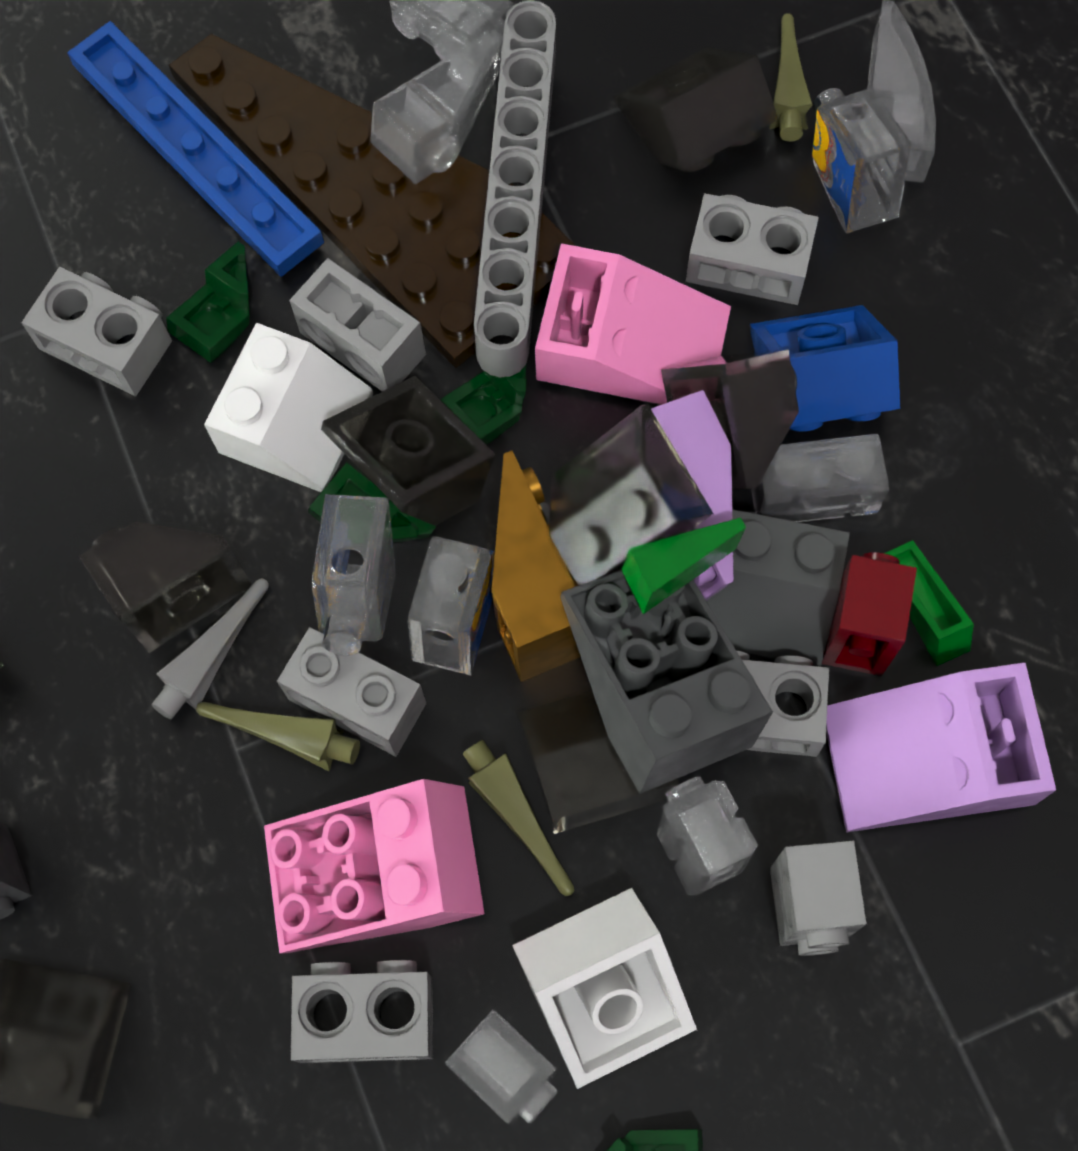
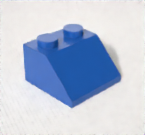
[750,305,900,431]

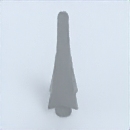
[151,578,269,720]

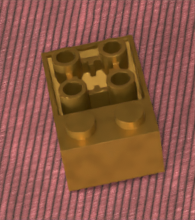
[492,450,586,682]

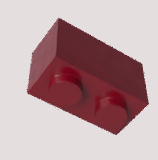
[822,552,917,676]

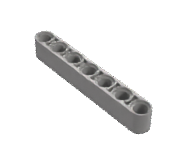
[474,0,556,377]

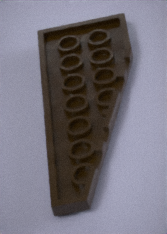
[169,34,576,368]

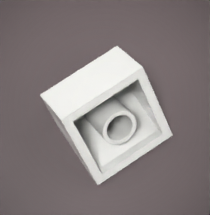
[204,323,373,492]
[512,888,697,1089]

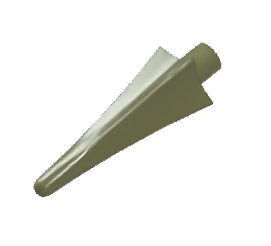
[769,13,813,142]
[196,702,360,771]
[463,740,574,896]

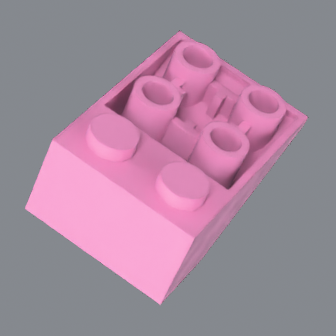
[535,244,731,405]
[264,779,485,953]

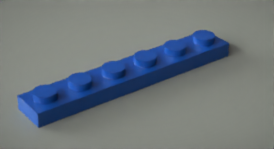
[67,21,324,277]

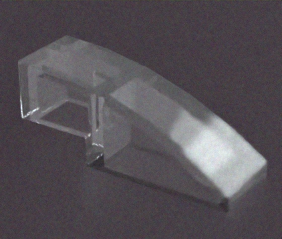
[862,0,936,183]

